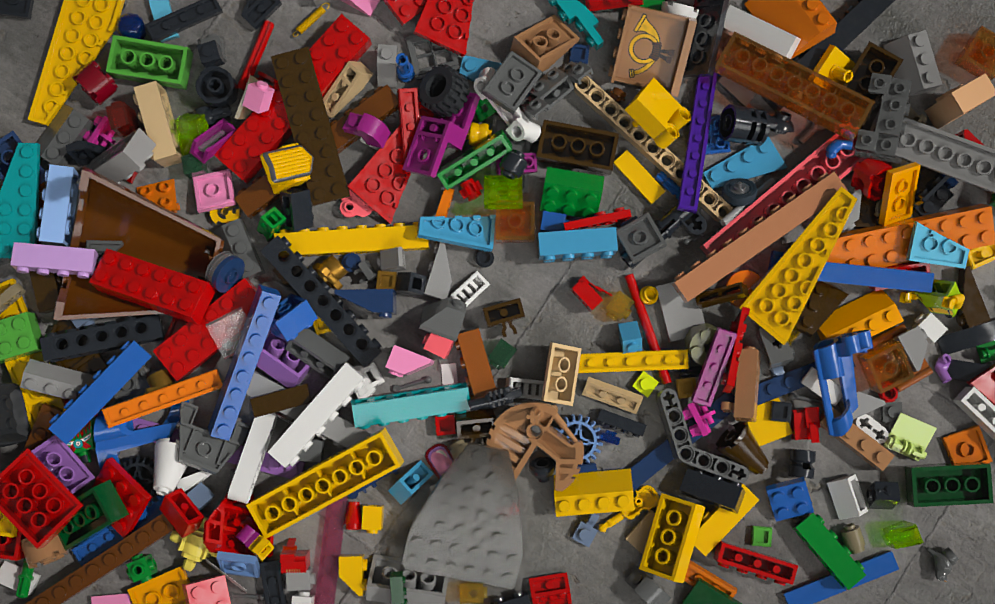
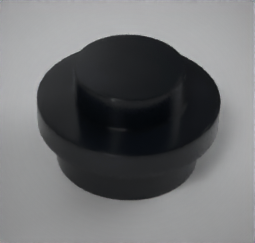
[475,250,494,268]

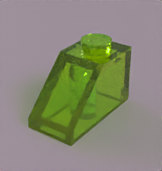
[175,114,208,157]
[882,520,924,549]

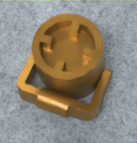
[313,254,348,290]
[144,369,176,394]

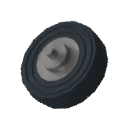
[722,178,757,206]

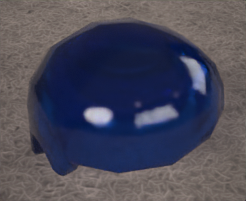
[116,13,146,40]

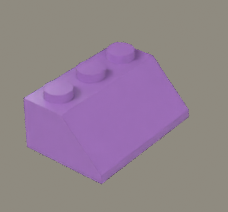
[256,330,312,388]
[32,435,95,496]

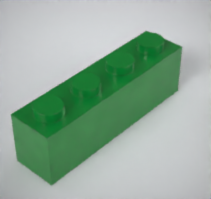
[437,129,512,190]
[792,513,866,590]

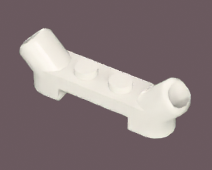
[474,67,541,143]

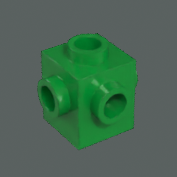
[126,554,158,584]

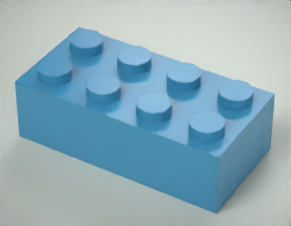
[537,227,618,263]

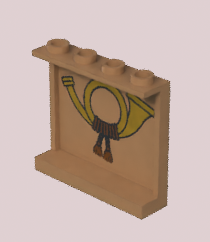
[608,4,697,97]

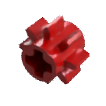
[459,178,483,202]

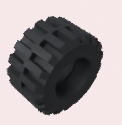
[417,64,470,118]

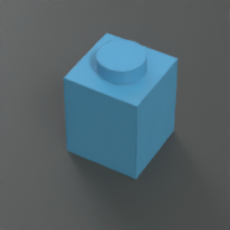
[618,321,642,354]

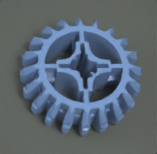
[554,414,603,465]

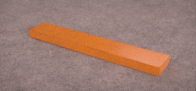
[102,369,223,428]

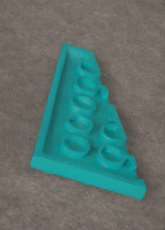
[0,143,40,259]

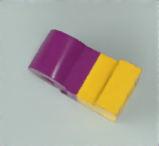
[235,524,274,561]

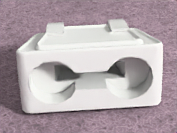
[353,362,385,399]

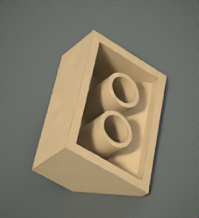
[541,342,582,406]

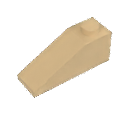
[323,61,373,118]

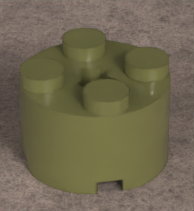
[685,323,717,365]

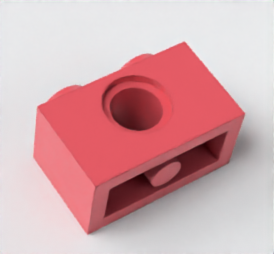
[422,333,455,359]

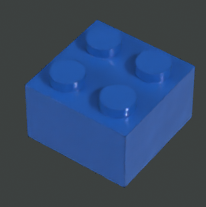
[270,293,318,341]

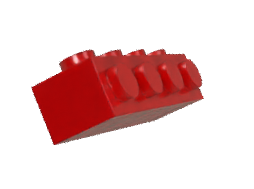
[713,541,798,586]

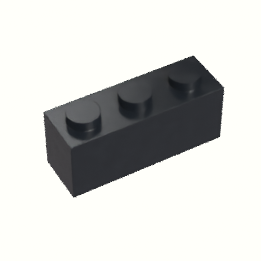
[679,468,746,514]

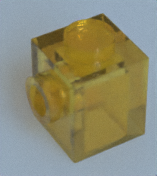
[604,290,635,321]

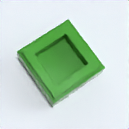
[750,525,772,547]

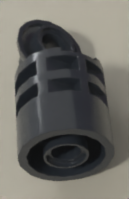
[718,104,794,146]

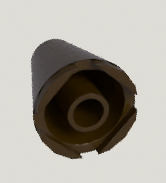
[716,421,769,475]

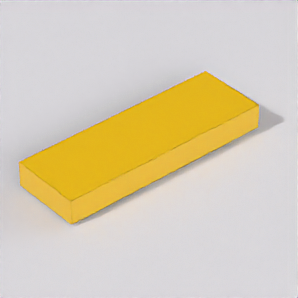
[614,150,666,205]

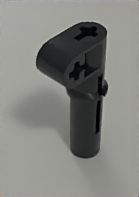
[620,203,707,269]

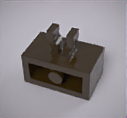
[483,298,525,338]
[455,409,495,448]

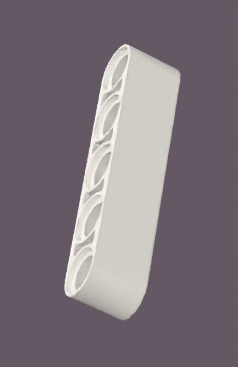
[228,413,277,504]

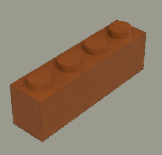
[455,328,496,399]

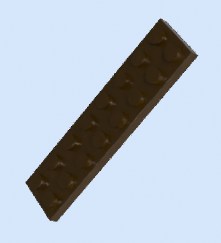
[271,47,350,206]

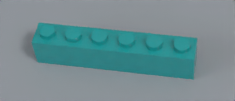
[351,382,470,429]

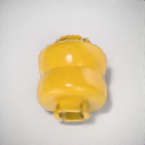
[465,122,493,146]

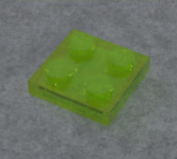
[484,175,523,209]

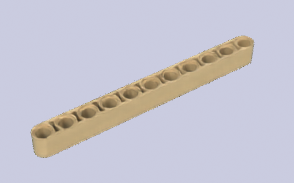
[574,76,733,222]

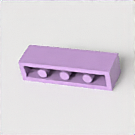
[10,242,98,279]

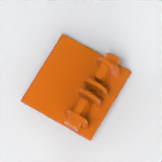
[137,179,180,213]

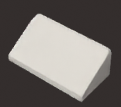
[0,561,41,595]

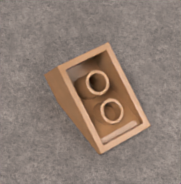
[510,14,580,72]

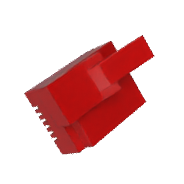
[570,275,613,312]
[791,407,821,443]
[280,538,310,573]

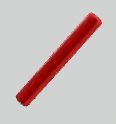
[237,20,274,91]

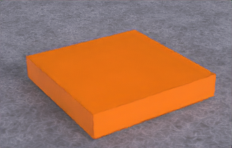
[941,425,993,464]

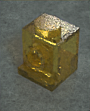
[460,581,487,604]

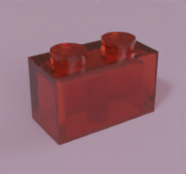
[105,101,140,137]

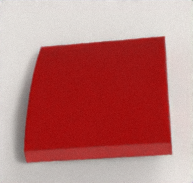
[529,572,572,604]

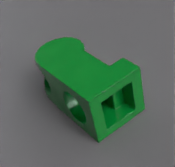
[257,206,286,242]

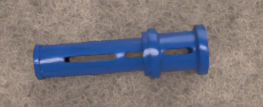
[396,53,415,83]

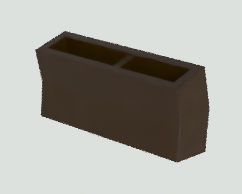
[695,282,749,309]

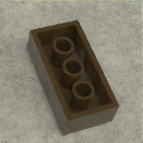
[827,41,904,129]
[537,120,619,175]

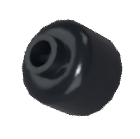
[499,150,527,180]

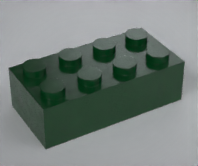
[905,462,994,507]
[58,480,129,551]

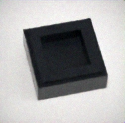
[770,401,792,423]

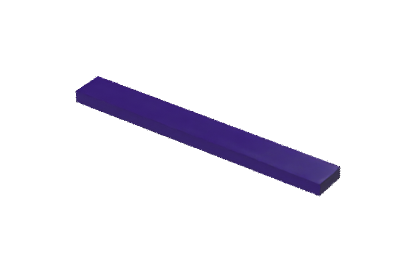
[677,70,718,213]

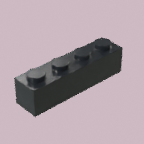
[596,408,647,438]

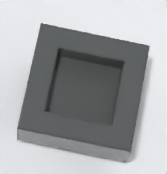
[881,402,902,422]

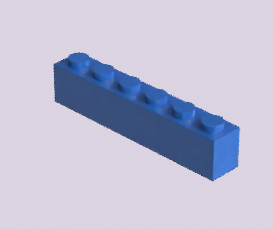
[48,340,152,445]

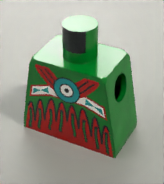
[67,417,96,464]

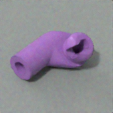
[935,354,952,383]

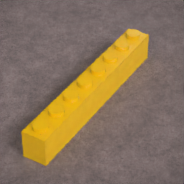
[274,222,430,258]

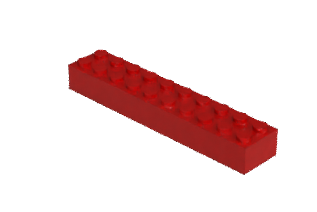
[214,14,372,184]

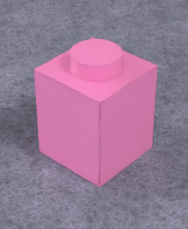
[242,81,275,114]

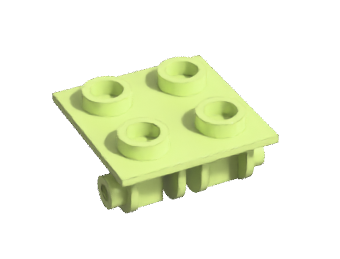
[883,413,937,461]

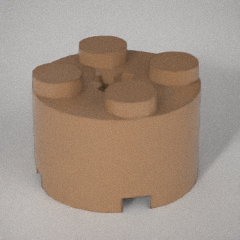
[21,535,68,569]

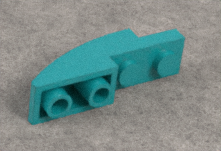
[548,0,604,51]

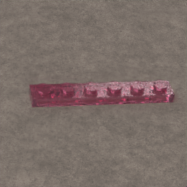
[314,495,348,604]

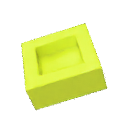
[632,371,659,398]

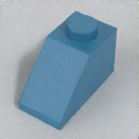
[388,460,433,505]

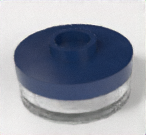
[205,251,245,293]

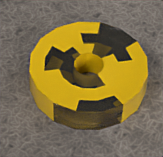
[210,202,241,226]

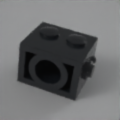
[866,481,900,510]

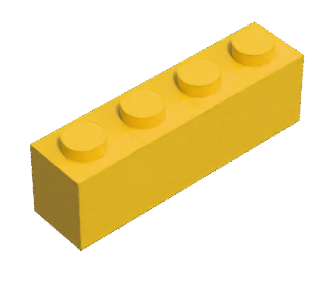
[694,483,759,556]

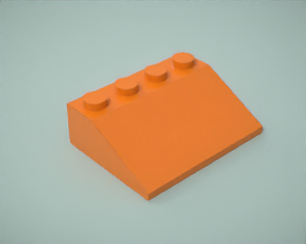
[744,0,837,62]

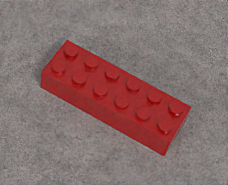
[89,248,216,325]
[153,278,257,381]

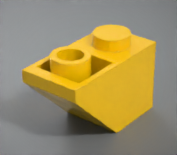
[339,554,368,596]

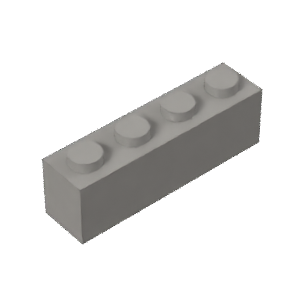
[20,359,94,401]

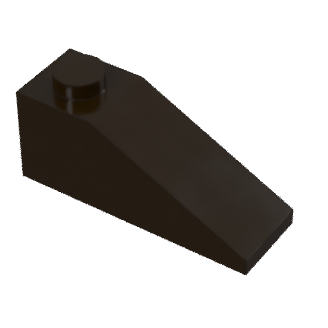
[956,266,991,329]

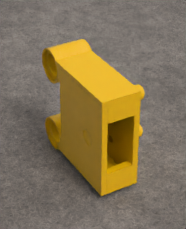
[624,77,691,149]

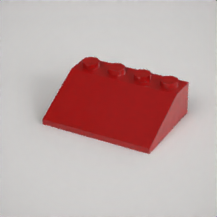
[0,448,84,549]

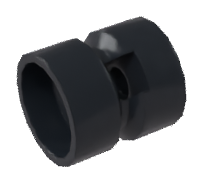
[788,449,816,479]

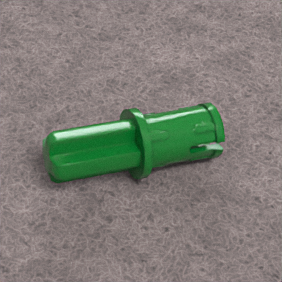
[16,558,34,598]

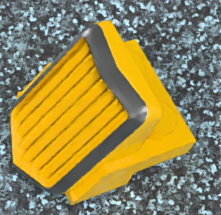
[260,143,313,194]

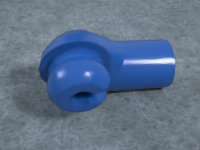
[826,139,853,159]

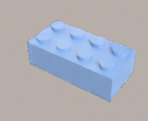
[37,164,80,247]

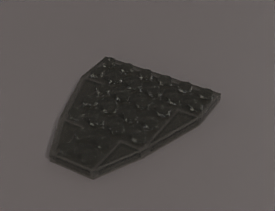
[400,442,524,590]

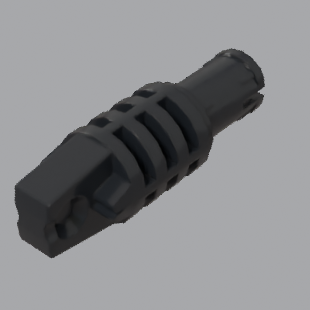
[468,386,522,412]

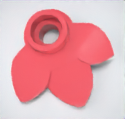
[340,184,373,218]

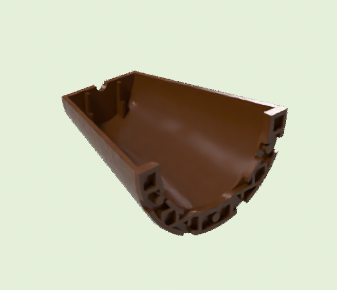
[53,167,224,320]

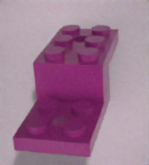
[402,93,480,178]

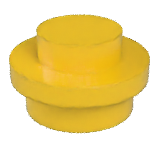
[640,286,658,305]

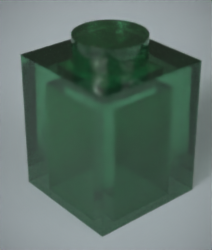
[181,154,208,179]
[488,338,517,370]

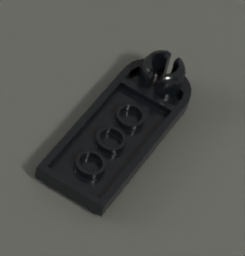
[683,0,729,78]

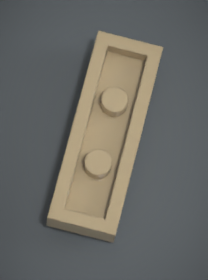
[582,377,643,414]

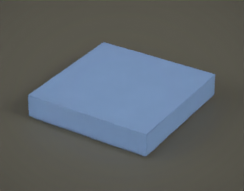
[216,551,261,578]

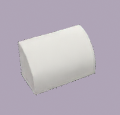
[827,474,868,520]

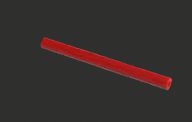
[625,274,672,385]

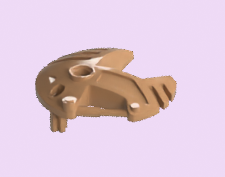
[486,402,584,491]

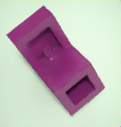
[342,112,391,149]

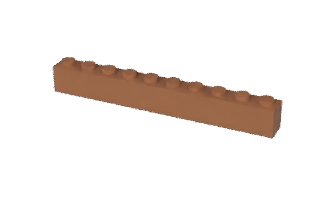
[672,172,848,303]

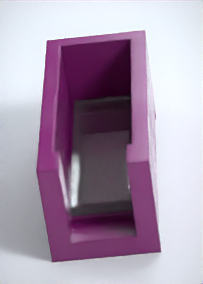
[190,118,237,164]

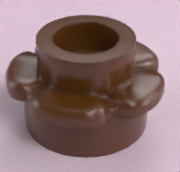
[609,87,627,103]

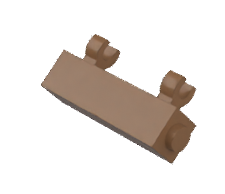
[721,346,761,422]

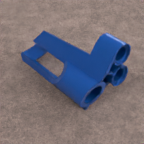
[813,330,873,437]
[94,400,189,470]

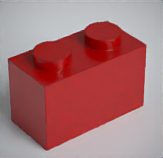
[160,488,204,538]

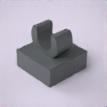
[354,260,377,283]

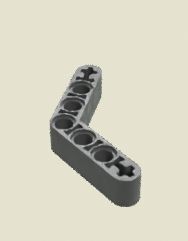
[656,389,749,483]

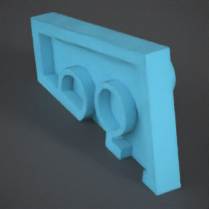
[906,221,970,269]

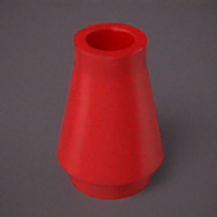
[343,502,362,530]

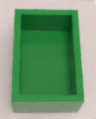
[540,167,604,218]

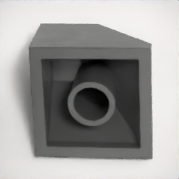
[419,297,467,342]

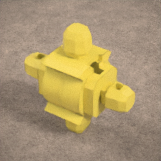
[170,517,217,572]

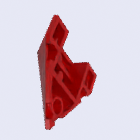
[203,493,274,557]

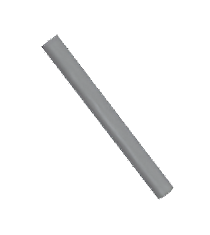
[720,178,776,226]

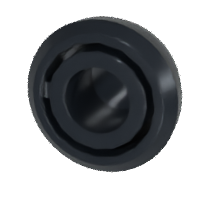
[529,457,556,483]

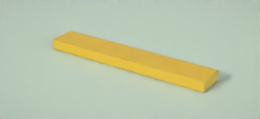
[578,349,689,373]

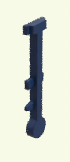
[348,469,399,499]

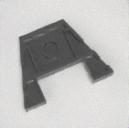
[178,401,251,475]

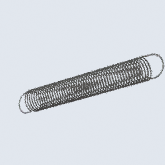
[849,149,908,165]

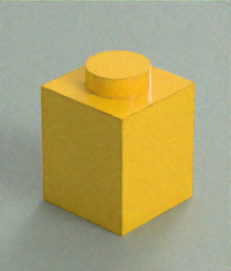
[362,504,384,534]

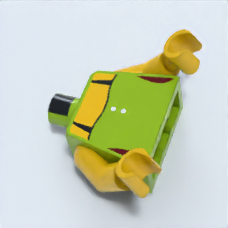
[899,279,965,318]

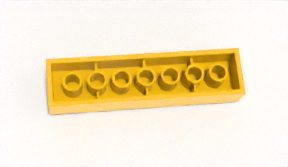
[246,428,404,539]

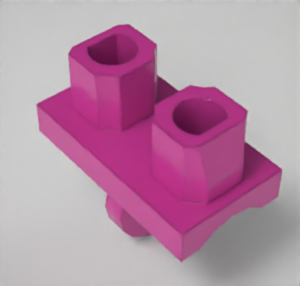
[83,116,119,147]
[682,402,716,437]

